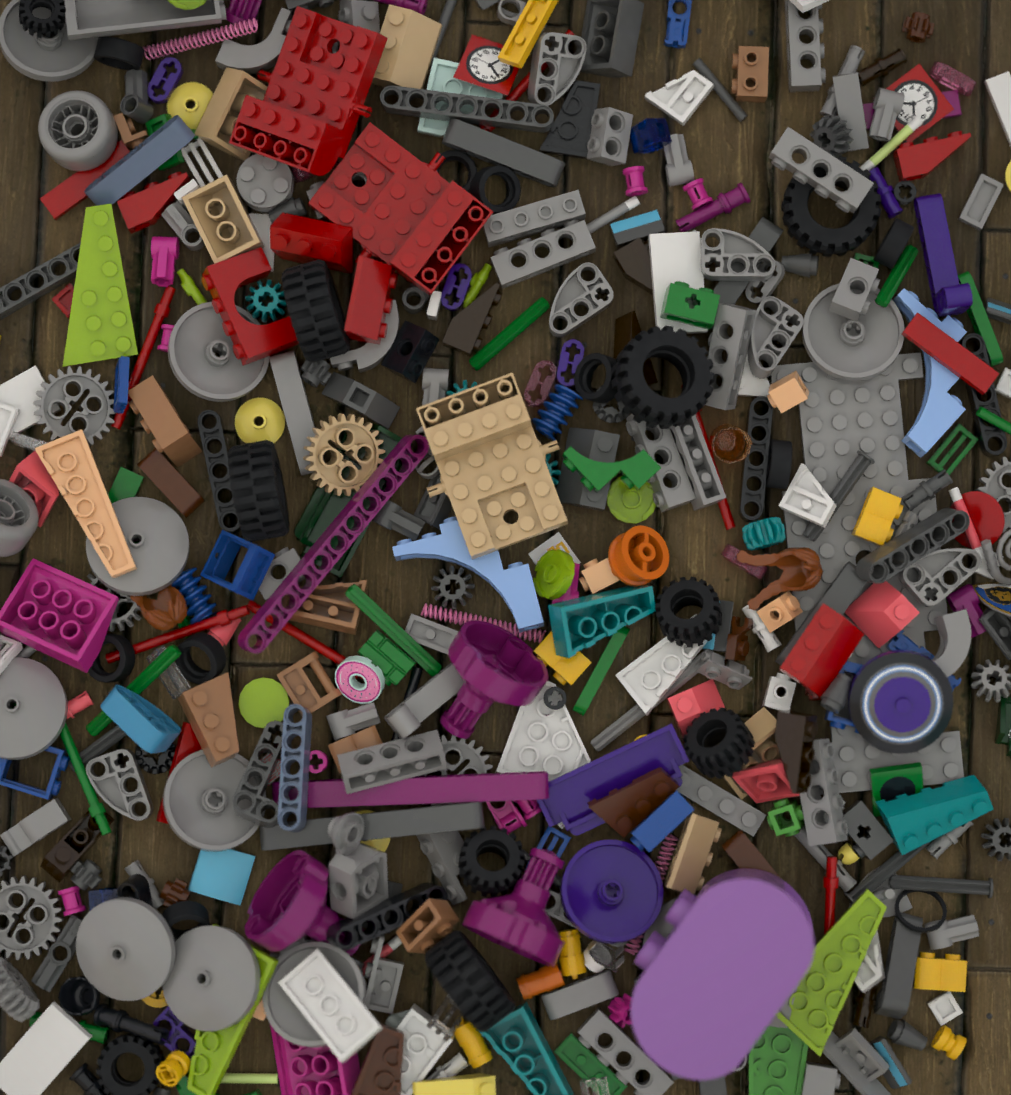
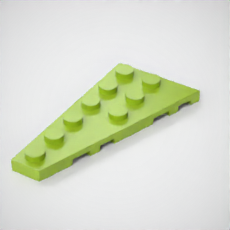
[63,203,138,367]
[776,889,887,1057]
[187,924,279,1095]

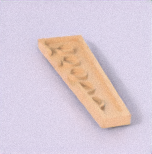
[35,429,137,579]

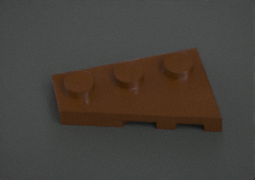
[587,767,679,838]
[350,1023,404,1095]

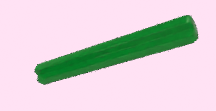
[469,297,550,371]

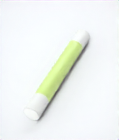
[860,116,923,171]

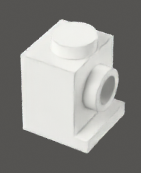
[762,673,796,711]

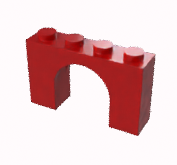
[201,247,299,366]

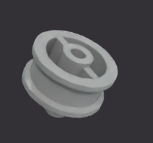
[237,154,294,213]

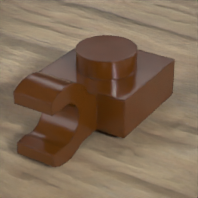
[725,616,753,661]

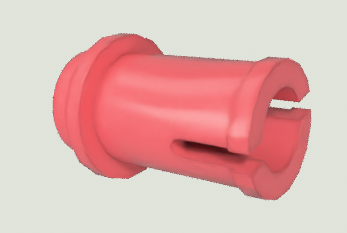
[66,690,94,719]

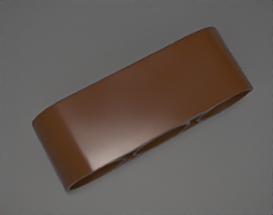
[137,447,205,518]
[721,829,780,878]

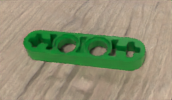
[958,271,1003,367]
[572,626,630,716]

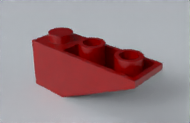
[893,131,971,182]
[116,172,191,234]

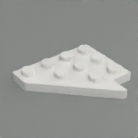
[496,681,591,782]

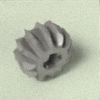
[971,659,1011,703]

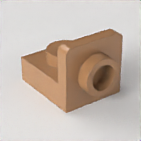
[113,113,149,149]

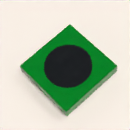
[869,762,923,817]

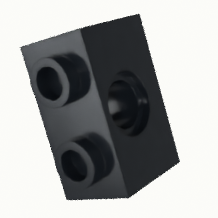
[381,320,440,384]

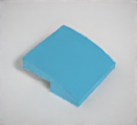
[188,849,256,906]

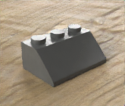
[580,0,644,78]
[556,427,620,512]

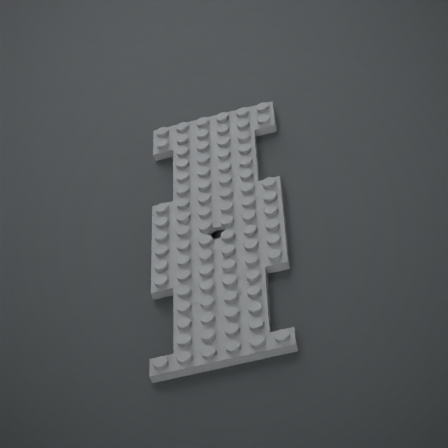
[770,352,964,795]

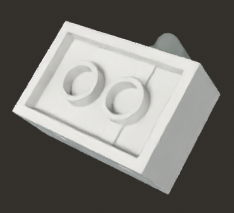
[385,1003,454,1095]

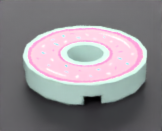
[335,655,385,704]

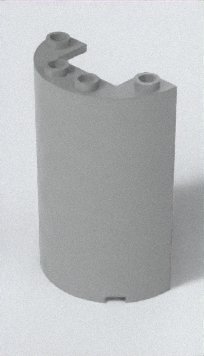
[65,0,227,40]

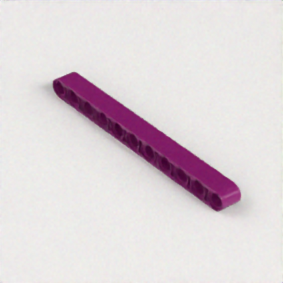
[238,435,429,653]
[272,771,549,808]

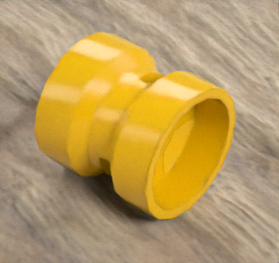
[931,1025,967,1061]
[156,1050,191,1087]

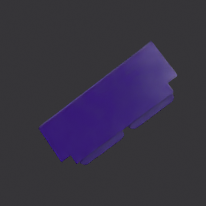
[537,723,690,836]

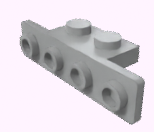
[339,0,380,34]
[416,831,467,905]
[364,934,404,1014]
[823,1028,891,1095]

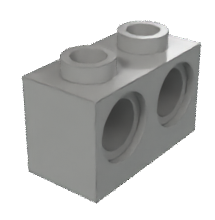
[587,107,633,166]

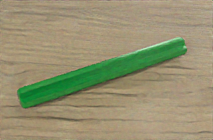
[345,584,442,676]
[86,644,181,736]

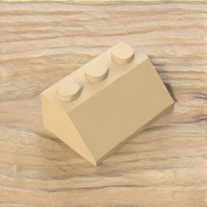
[372,4,442,89]
[194,67,267,161]
[182,174,265,264]
[723,707,781,800]
[663,813,722,895]

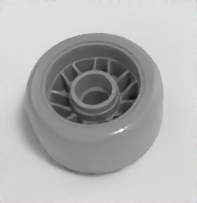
[38,90,118,171]
[0,479,39,557]

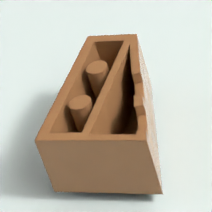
[128,375,203,468]
[282,580,368,635]
[178,672,239,768]

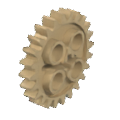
[303,413,385,496]

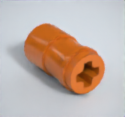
[516,962,565,1000]

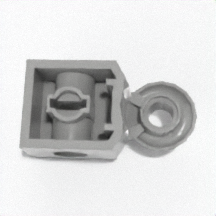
[328,812,389,919]

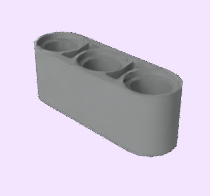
[541,969,619,1020]

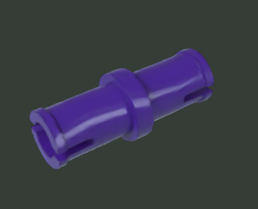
[869,167,903,219]

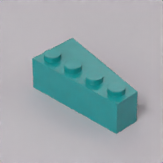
[548,585,656,658]
[876,775,994,855]
[480,1002,574,1095]

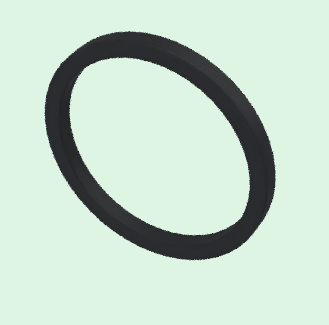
[895,890,947,933]

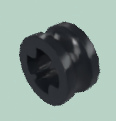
[892,180,917,205]
[544,687,567,710]

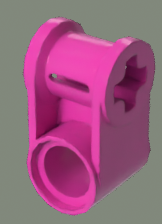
[486,801,528,835]

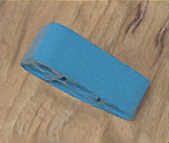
[100,685,181,754]

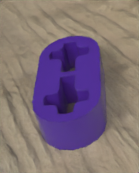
[147,57,183,104]
[441,263,472,311]
[557,339,584,388]

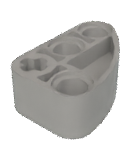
[527,32,587,106]
[701,228,776,281]
[549,262,614,337]
[747,296,804,379]
[899,548,982,607]
[86,749,154,821]

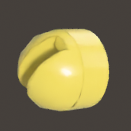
[838,842,860,865]

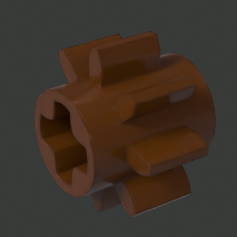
[902,12,935,43]
[159,878,191,908]

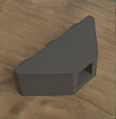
[322,372,400,430]

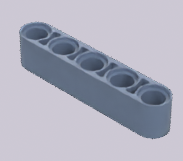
[84,115,195,206]
[277,704,312,833]

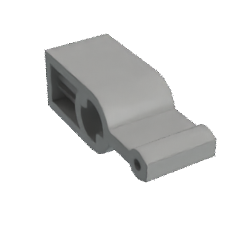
[0,798,72,857]

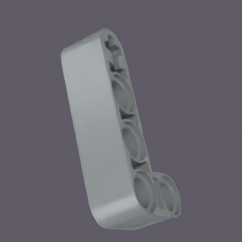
[384,662,464,739]

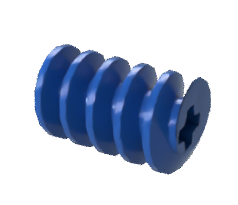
[532,384,583,441]
[171,567,217,624]

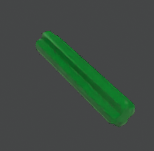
[875,245,918,308]

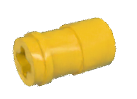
[558,928,587,980]
[452,1018,493,1069]

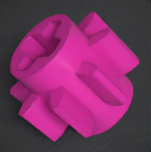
[608,993,632,1028]

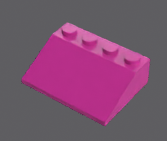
[0,558,119,673]
[270,1025,360,1095]

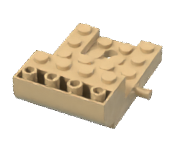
[416,372,568,560]

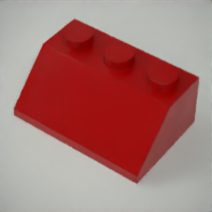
[270,212,353,274]
[344,255,398,345]
[778,603,864,697]

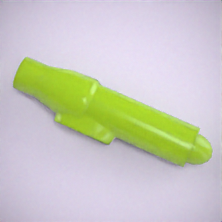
[463,263,492,308]
[177,268,207,305]

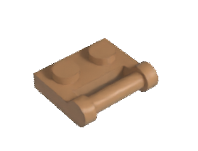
[277,651,342,718]

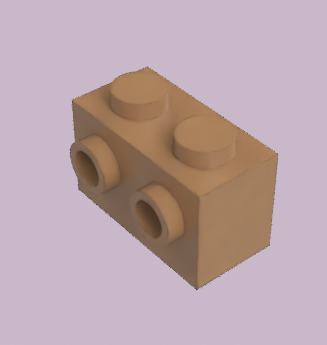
[731,46,769,103]
[396,898,460,954]

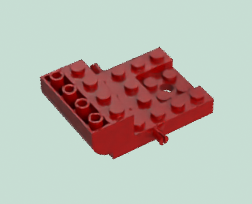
[229,6,388,176]
[308,122,493,295]

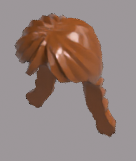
[737,547,823,610]
[130,585,188,631]

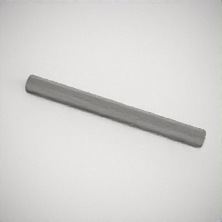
[591,649,710,751]

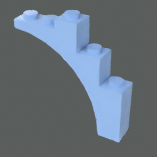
[893,288,967,458]
[392,516,544,633]

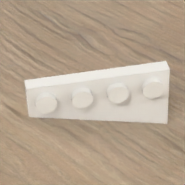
[615,614,713,716]

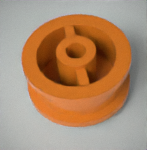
[608,525,669,587]

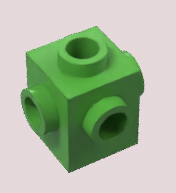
[767,798,805,837]

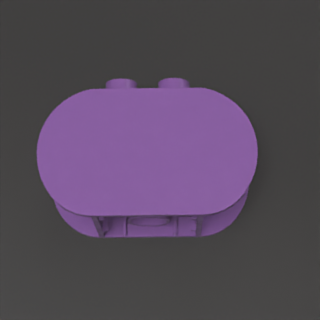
[631,868,814,1080]

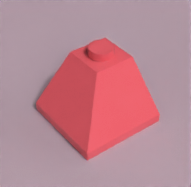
[9,451,60,528]
[844,581,920,649]
[666,679,725,738]
[732,758,800,804]

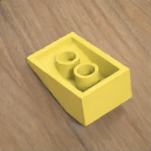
[412,1073,496,1095]

